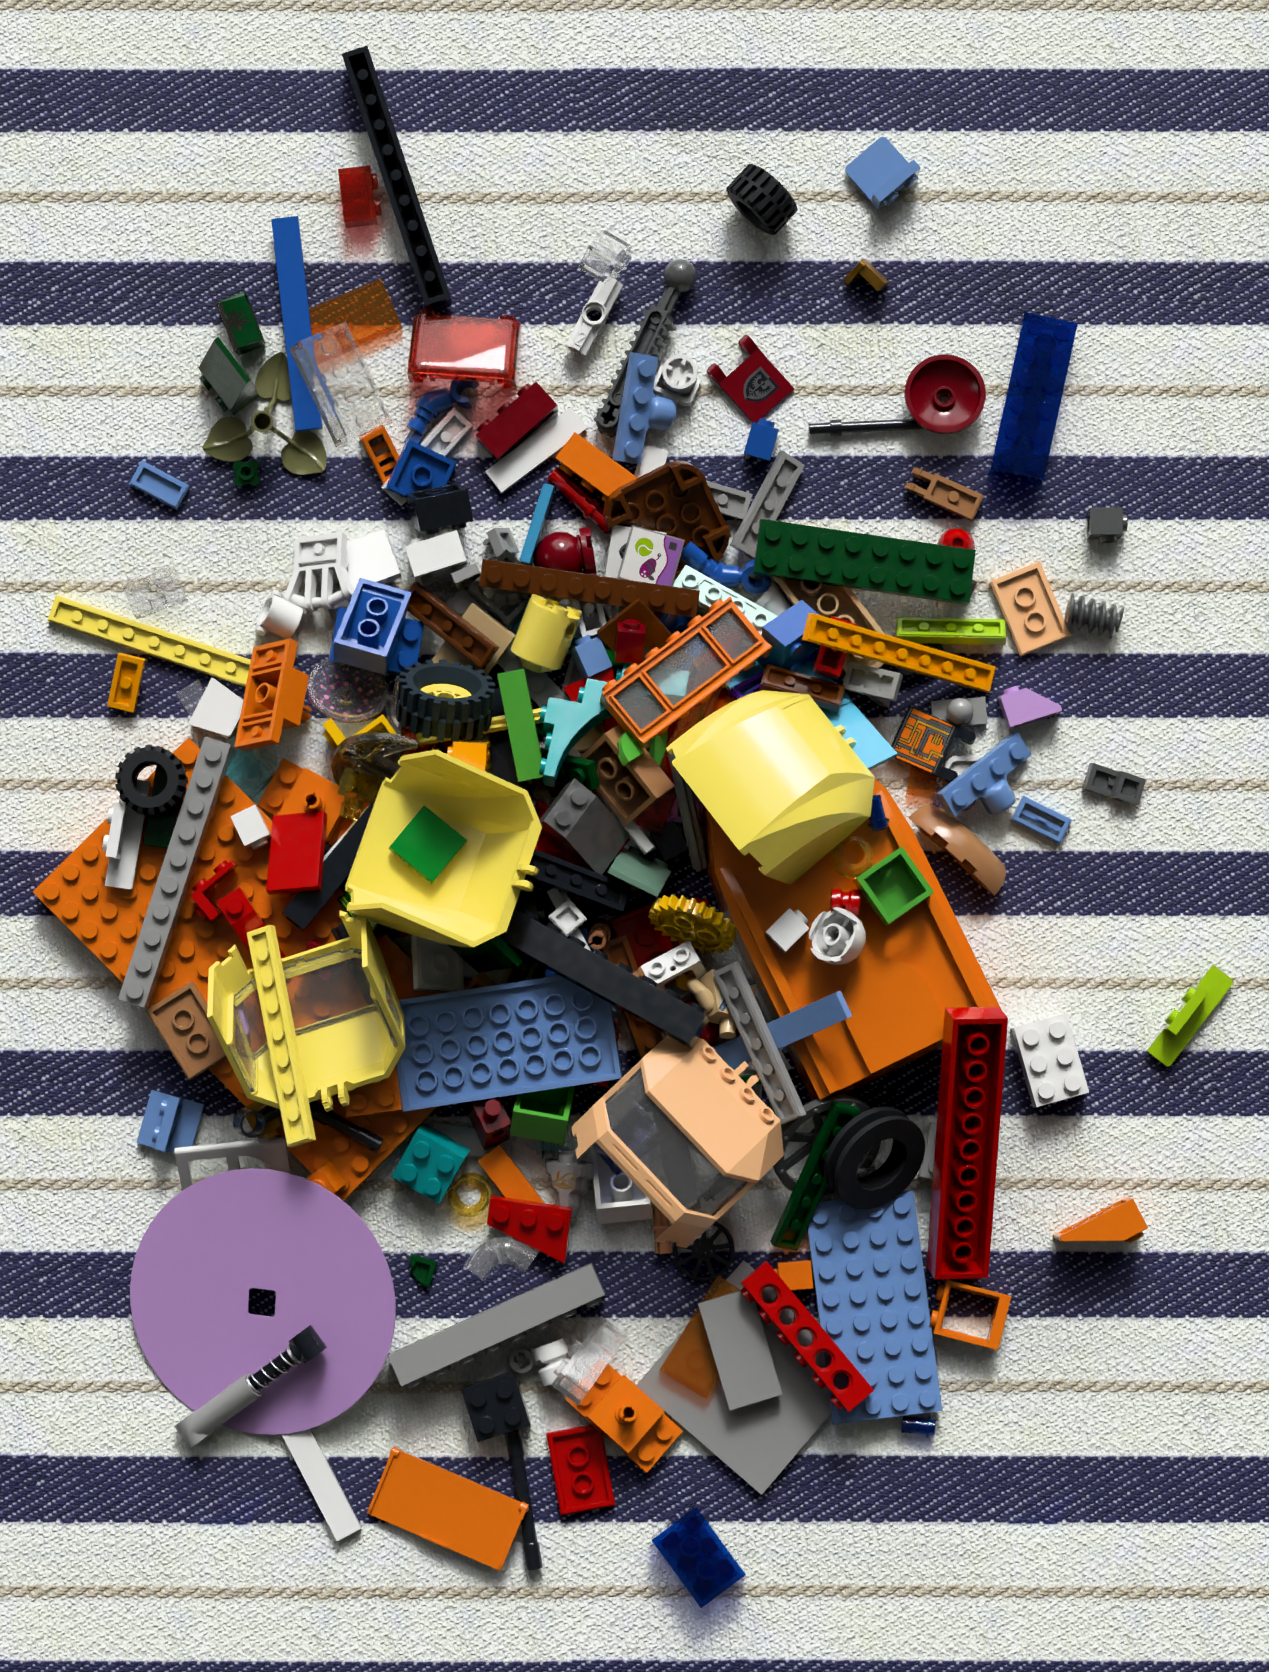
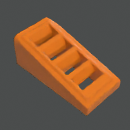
[359,426,399,484]

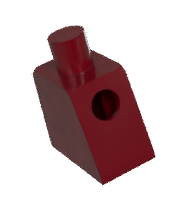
[463,1097,511,1150]

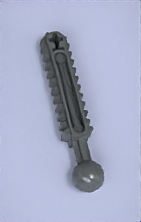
[594,259,697,438]

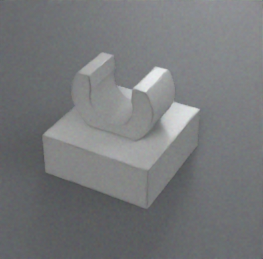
[483,528,519,558]

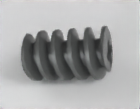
[1064,593,1124,639]

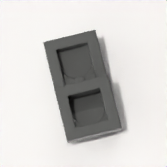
[1082,763,1146,805]

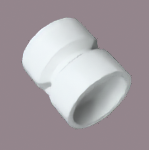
[531,1338,577,1386]

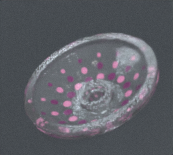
[307,659,389,723]

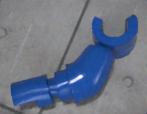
[404,374,479,444]
[681,541,771,594]

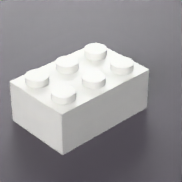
[1011,1013,1089,1108]

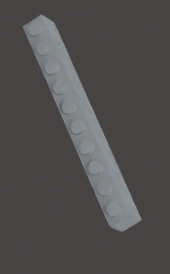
[118,737,234,1009]

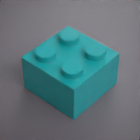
[391,1122,471,1204]

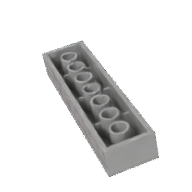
[388,1263,605,1388]

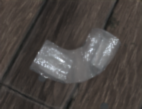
[463,1237,539,1281]

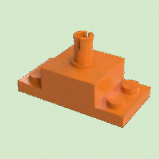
[234,638,312,751]
[257,758,370,847]
[564,1357,683,1473]

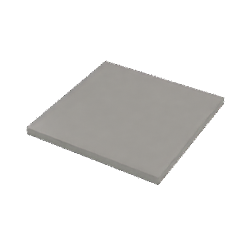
[636,1260,831,1495]

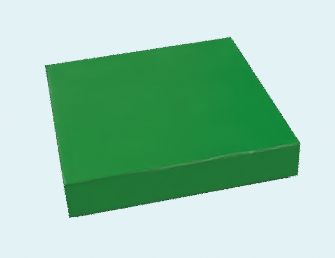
[389,806,467,884]

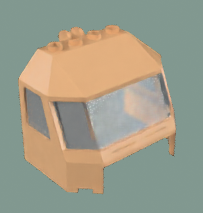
[571,1035,784,1248]

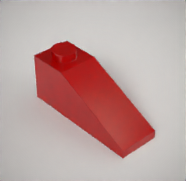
[216,887,286,959]

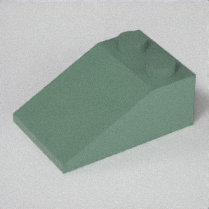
[608,846,672,901]

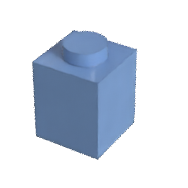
[569,635,612,679]

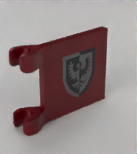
[706,335,794,423]

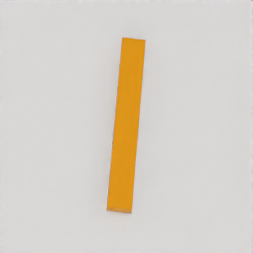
[802,613,996,693]

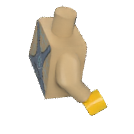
[676,969,761,1039]

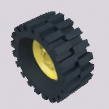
[395,660,495,742]

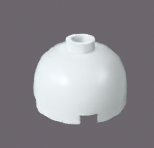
[809,907,866,965]

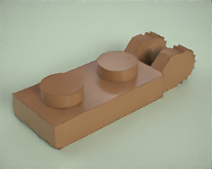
[904,467,984,521]

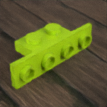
[1147,965,1234,1067]

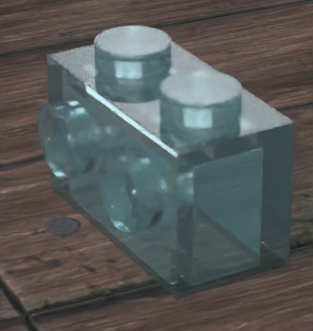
[226,736,273,800]

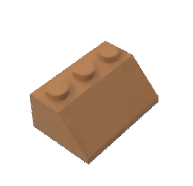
[580,725,675,826]

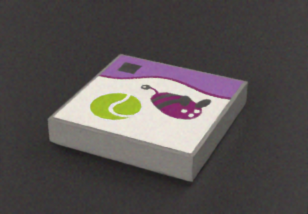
[617,525,685,586]

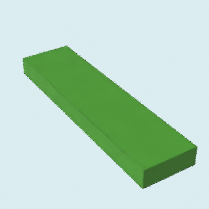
[497,669,543,782]

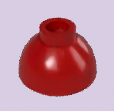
[937,528,975,550]

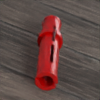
[547,468,609,534]

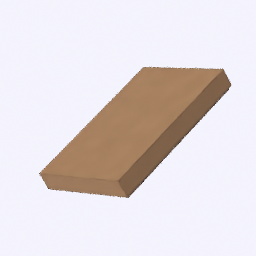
[145,981,237,1080]

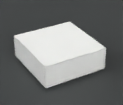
[548,899,587,938]

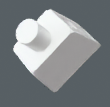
[188,678,243,740]

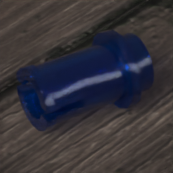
[868,795,890,832]
[901,1415,936,1438]

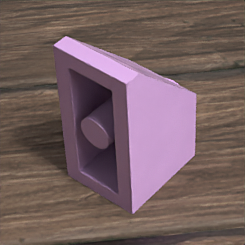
[998,686,1062,730]

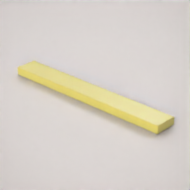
[47,595,251,687]
[247,925,316,1147]

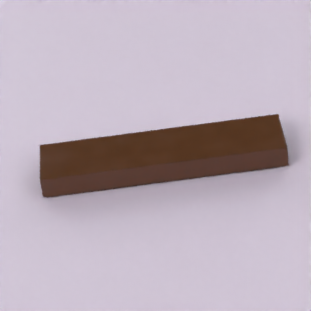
[407,582,500,669]

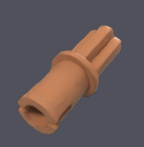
[588,918,611,950]
[651,1203,672,1254]

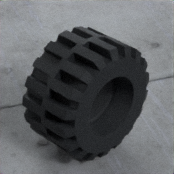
[726,164,798,235]
[115,745,188,817]

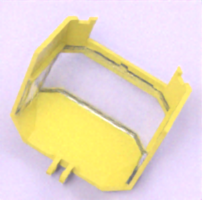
[207,911,406,1112]

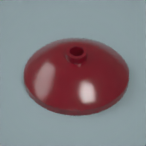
[904,354,986,434]

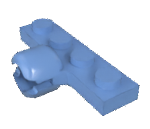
[612,352,676,465]
[936,732,1031,817]

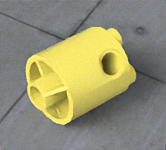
[511,594,582,673]

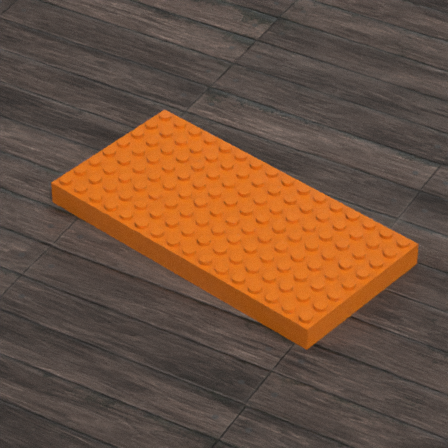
[33,737,442,1202]

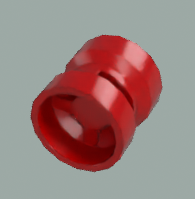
[830,888,860,917]

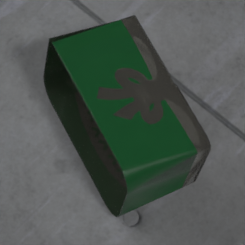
[216,291,266,355]

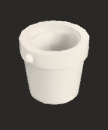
[753,583,792,616]

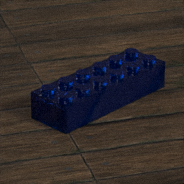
[988,312,1078,486]

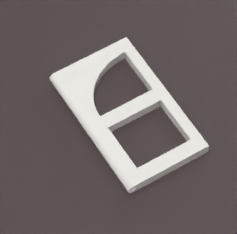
[174,1137,291,1191]

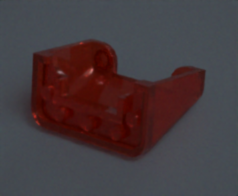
[407,310,521,390]

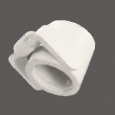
[653,354,701,407]
[255,590,303,639]

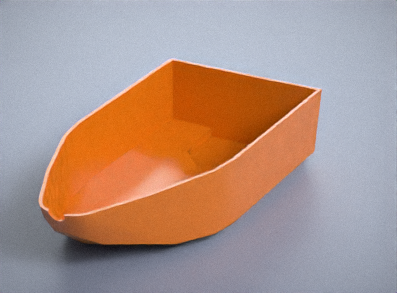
[702,687,1001,1101]

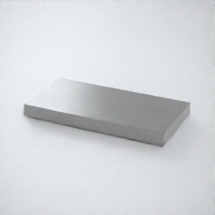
[697,1291,783,1411]

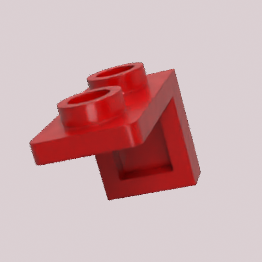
[190,860,238,922]

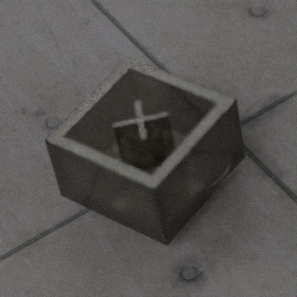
[468,549,544,630]

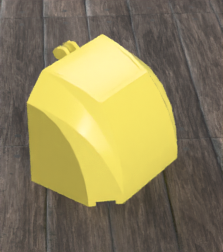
[666,690,875,885]
[345,749,542,947]

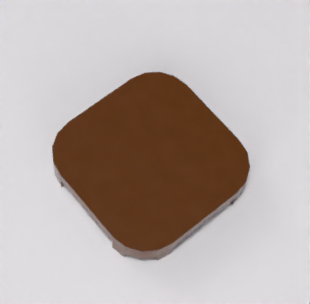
[603,461,731,580]

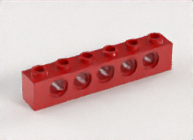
[740,1261,874,1412]

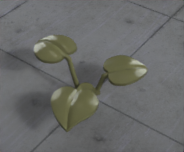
[202,352,327,475]

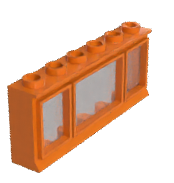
[600,597,772,750]

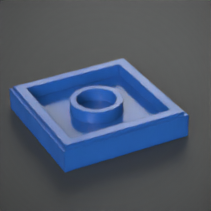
[385,439,457,498]

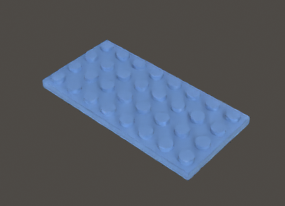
[387,975,622,1112]
[807,1191,943,1425]

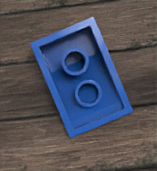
[334,578,412,675]
[328,607,424,676]

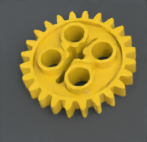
[648,895,737,954]

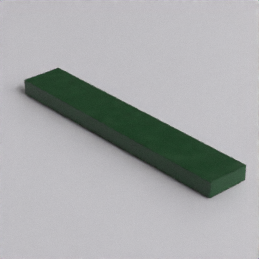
[770,1101,860,1251]

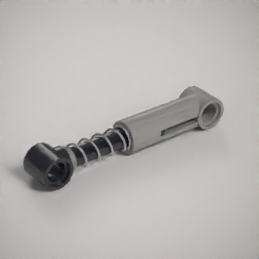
[174,1325,327,1449]

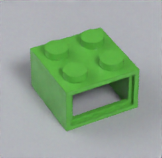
[853,846,934,927]
[510,1086,575,1145]

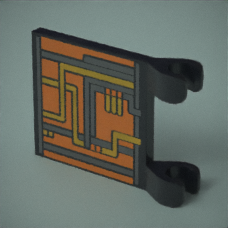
[891,706,976,783]

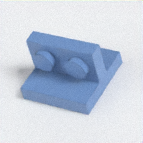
[137,1090,205,1153]

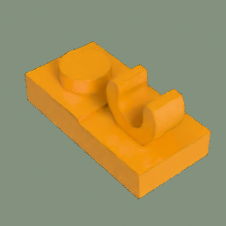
[107,653,146,712]

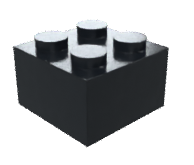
[406,483,473,535]
[461,1370,531,1442]

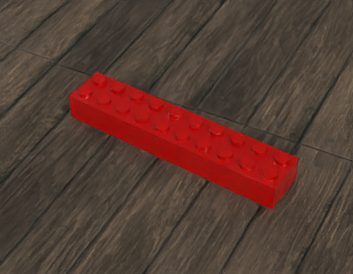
[927,1007,1008,1280]

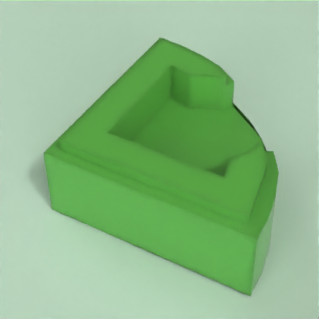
[617,730,644,766]

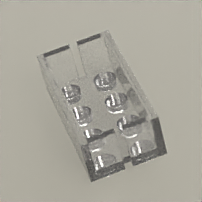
[289,321,392,447]

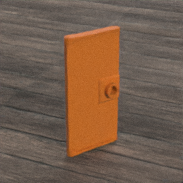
[367,1447,529,1571]

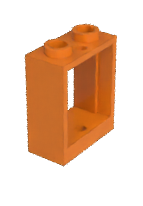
[929,1279,1011,1350]

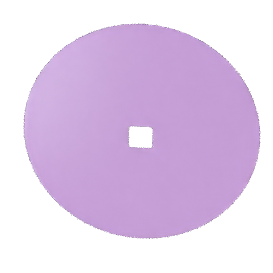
[130,1168,396,1435]

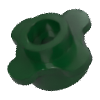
[233,459,261,487]

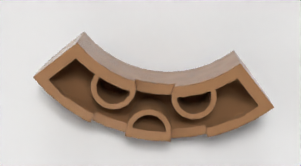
[909,804,1006,896]

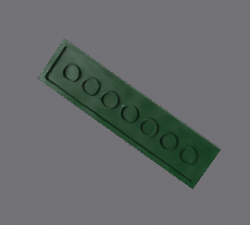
[753,519,976,605]

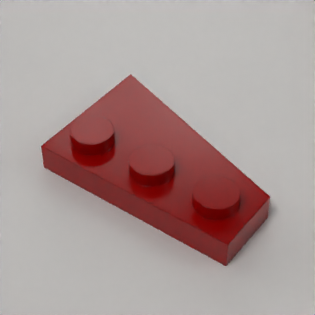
[487,1195,573,1263]

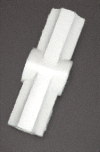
[565,274,623,357]

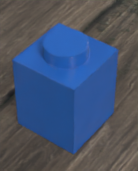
[744,419,779,461]

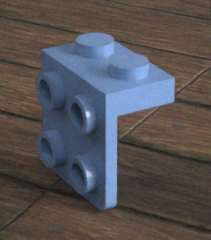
[845,137,921,210]

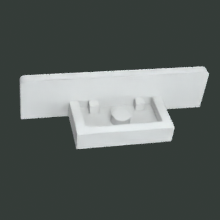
[102,779,150,890]

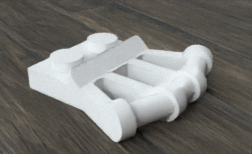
[284,532,355,612]

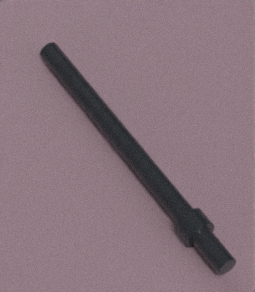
[808,419,970,436]

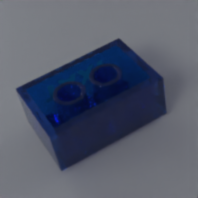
[651,1504,746,1608]

